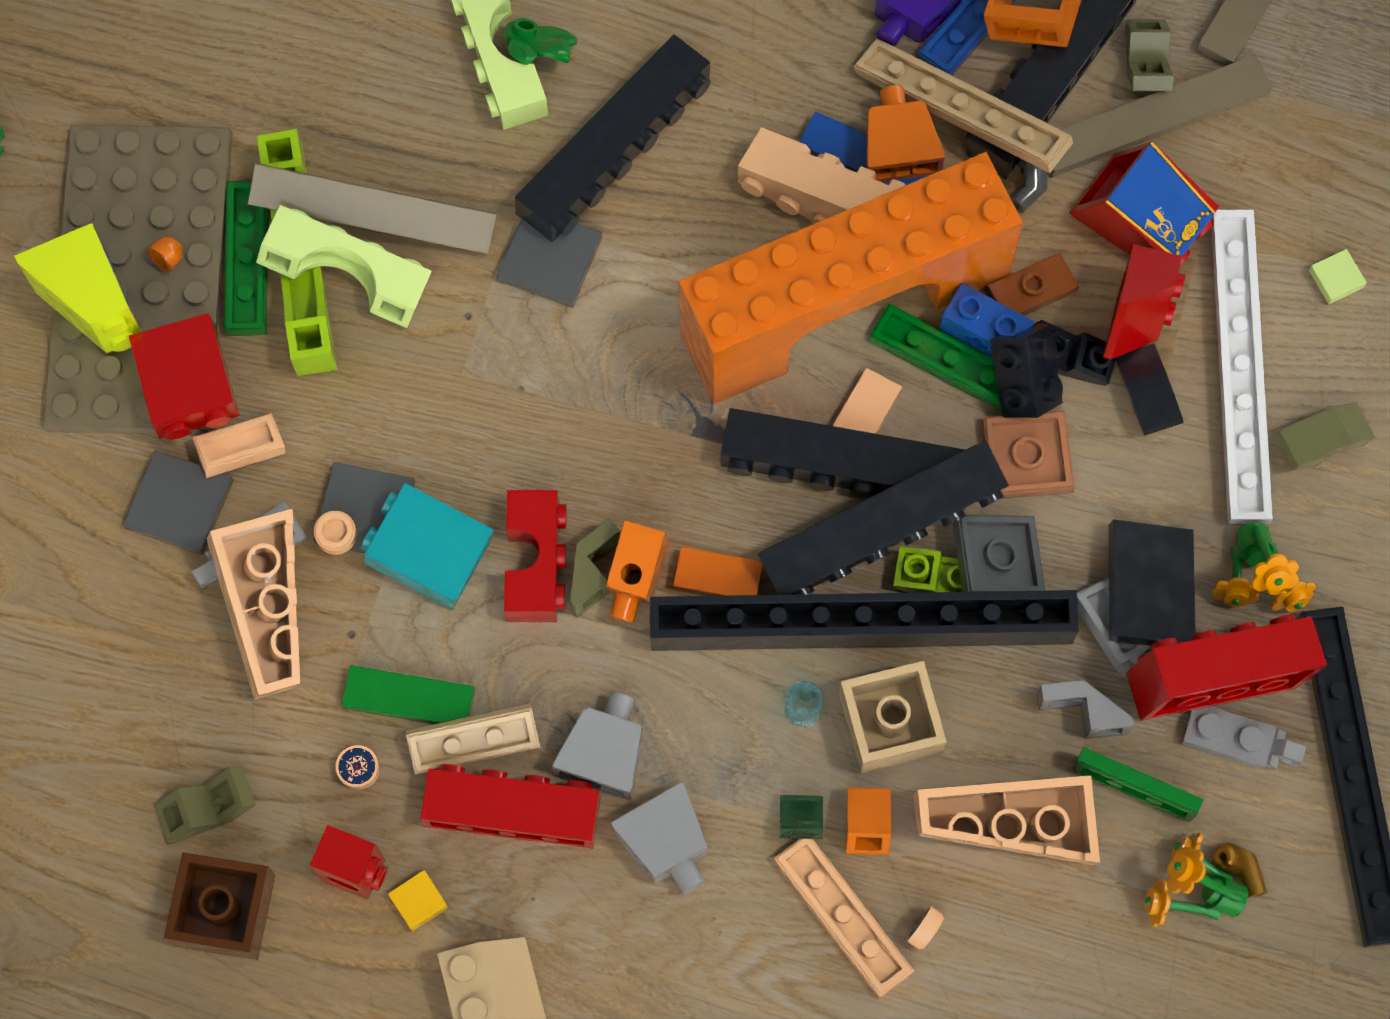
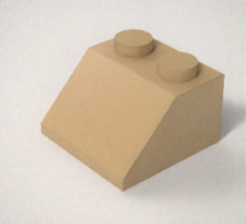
[437,937,546,1019]

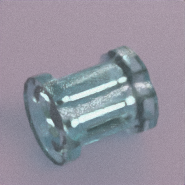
[785,681,824,728]

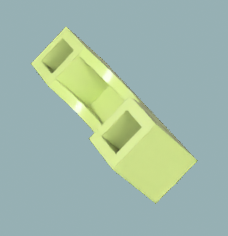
[450,0,549,130]
[256,205,432,328]

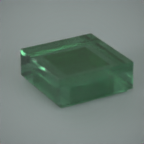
[780,795,823,839]

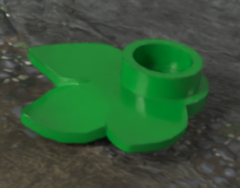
[504,18,577,65]

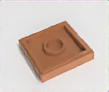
[982,410,1075,499]

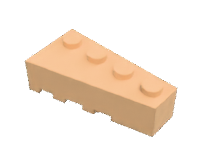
[737,127,906,224]
[206,509,300,700]
[913,775,1100,865]

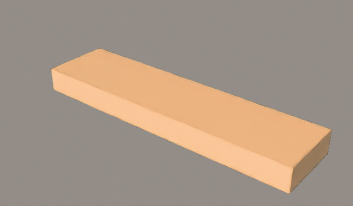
[774,833,914,999]

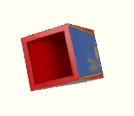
[1069,141,1219,266]

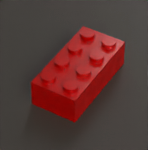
[1126,614,1327,721]

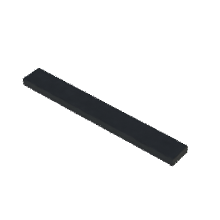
[1299,606,1390,948]

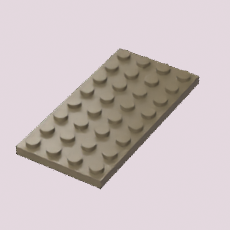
[43,125,233,435]

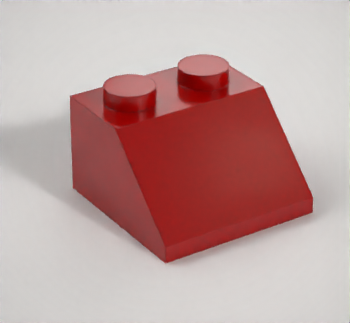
[1103,244,1186,359]

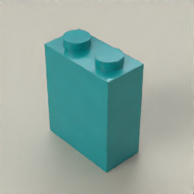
[361,483,494,611]

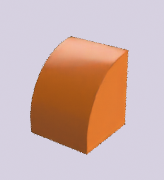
[846,788,891,855]

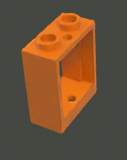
[983,0,1081,47]

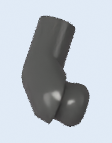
[1010,158,1047,213]

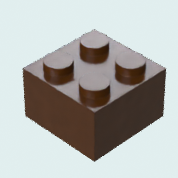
[164,852,276,960]

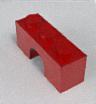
[504,490,567,622]

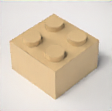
[839,661,947,774]

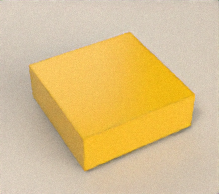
[388,870,449,932]

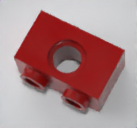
[309,825,388,899]

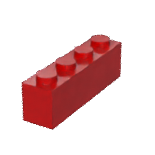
[420,764,601,849]

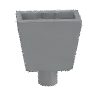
[553,692,643,801]
[611,782,708,895]

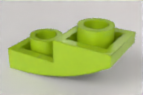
[893,546,962,593]

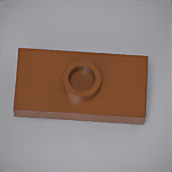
[987,253,1079,316]

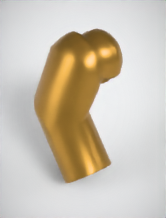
[1213,843,1268,898]

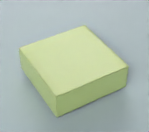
[1309,249,1367,305]

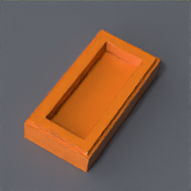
[673,546,763,596]

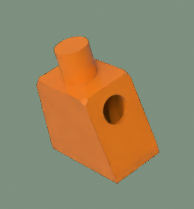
[866,85,945,182]
[606,520,671,623]

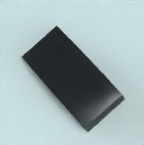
[1033,320,1116,386]
[1116,343,1184,436]

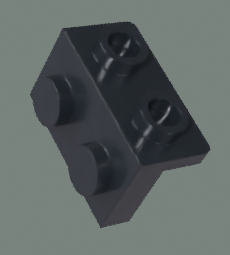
[990,324,1063,418]

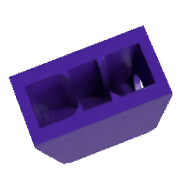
[875,0,962,47]

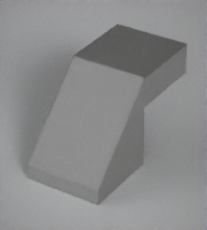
[1037,680,1134,739]

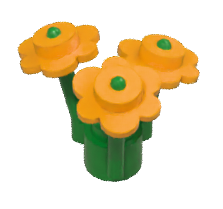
[1212,522,1316,612]
[1145,832,1248,927]

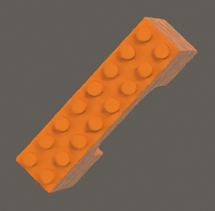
[678,152,1023,404]

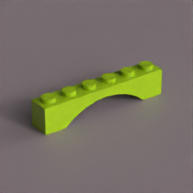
[257,129,338,377]

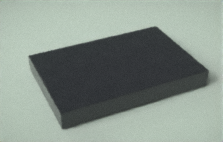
[1109,519,1196,646]

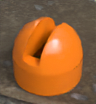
[146,236,183,273]

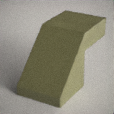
[1125,19,1174,91]
[1274,402,1376,471]
[570,518,620,618]
[155,766,256,844]

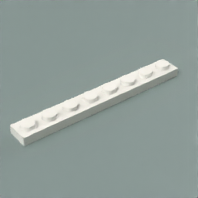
[1211,210,1273,524]

